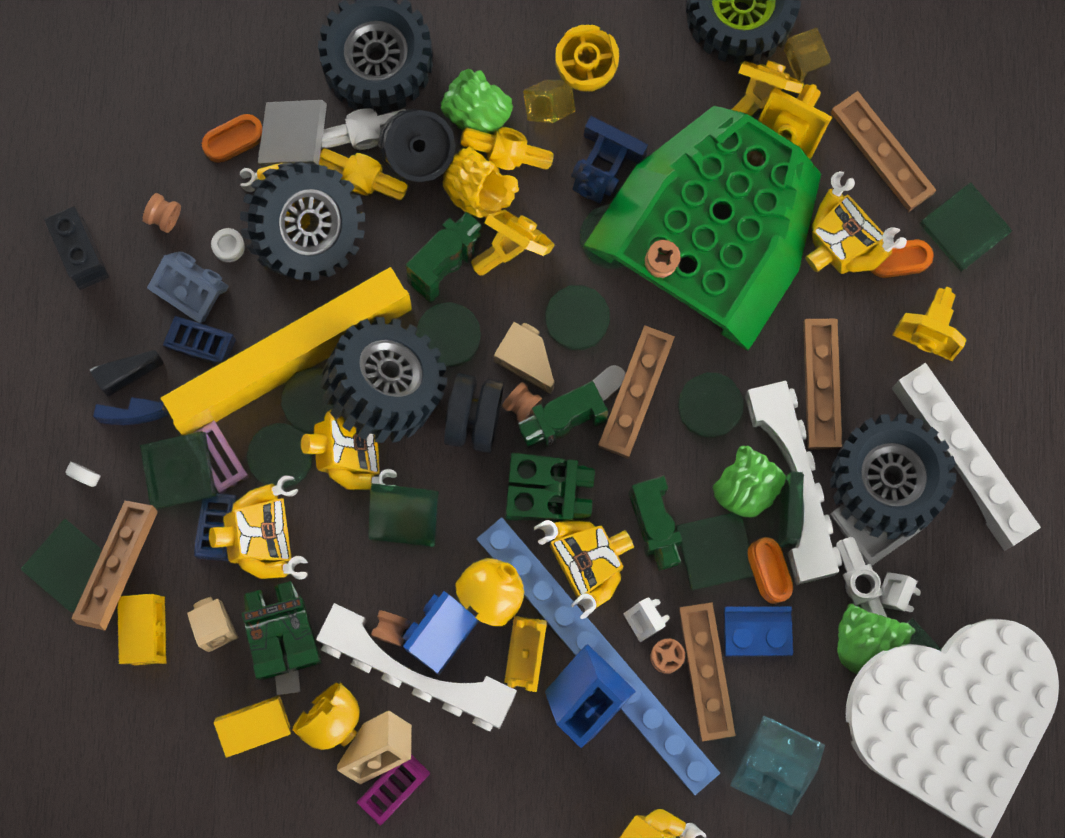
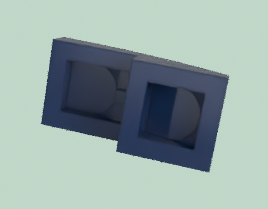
[93,397,168,425]

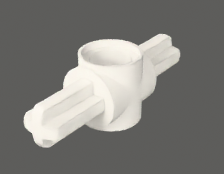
[321,108,406,150]
[836,537,887,617]

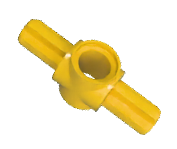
[460,127,554,170]
[319,148,408,201]

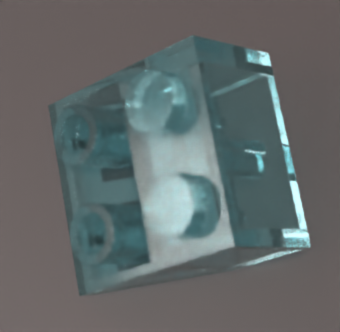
[730,716,825,815]

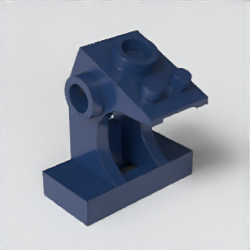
[571,116,648,204]

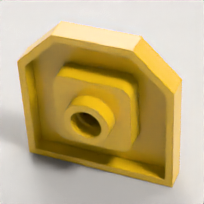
[731,60,804,116]
[758,84,832,159]
[471,209,555,276]
[893,287,967,361]

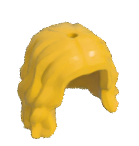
[443,146,519,219]

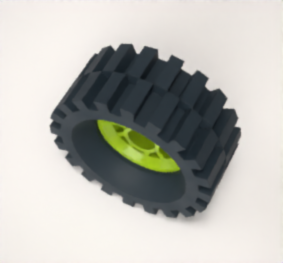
[686,0,801,64]

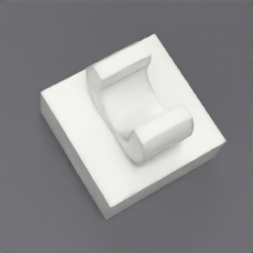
[879,572,921,612]
[623,597,670,642]

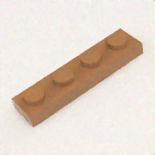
[831,91,936,212]
[803,319,842,450]
[598,325,675,459]
[71,500,158,630]
[679,602,736,742]

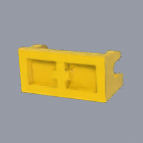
[118,594,166,665]
[504,616,547,692]
[214,695,291,758]

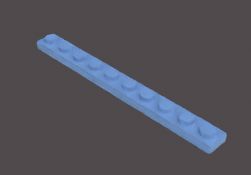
[476,517,720,796]

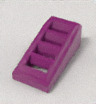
[356,754,430,826]

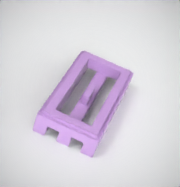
[186,420,249,494]

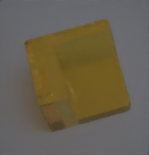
[784,28,831,81]
[523,79,575,123]

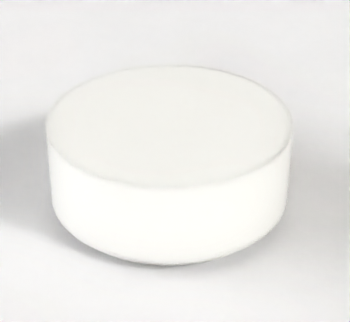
[211,228,245,262]
[65,461,101,487]

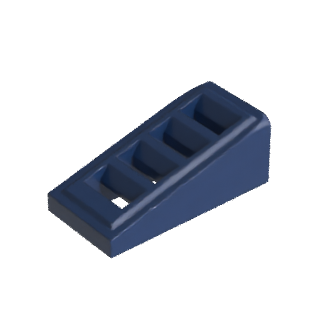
[163,316,236,366]
[194,492,237,561]

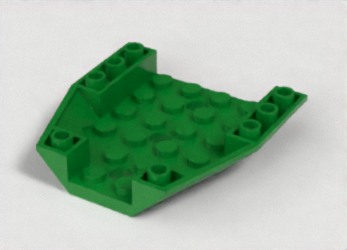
[583,106,821,351]

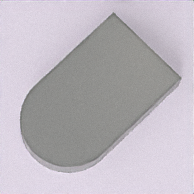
[593,365,625,402]
[275,655,301,695]

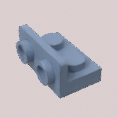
[147,252,229,323]

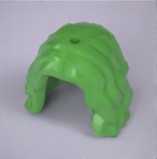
[440,69,513,134]
[712,445,786,517]
[837,603,915,674]

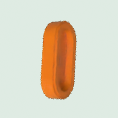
[202,114,263,163]
[870,239,933,278]
[748,537,793,604]

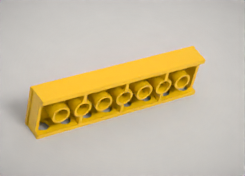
[161,267,412,439]

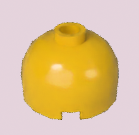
[555,25,619,91]
[455,558,525,626]
[292,683,360,750]

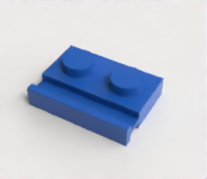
[724,607,793,656]

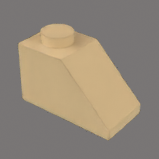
[494,322,554,394]
[187,597,239,652]
[337,711,412,785]

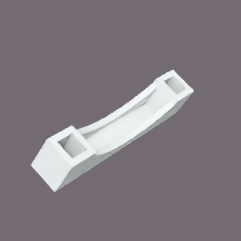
[892,363,1041,551]
[745,381,842,585]
[316,603,517,731]

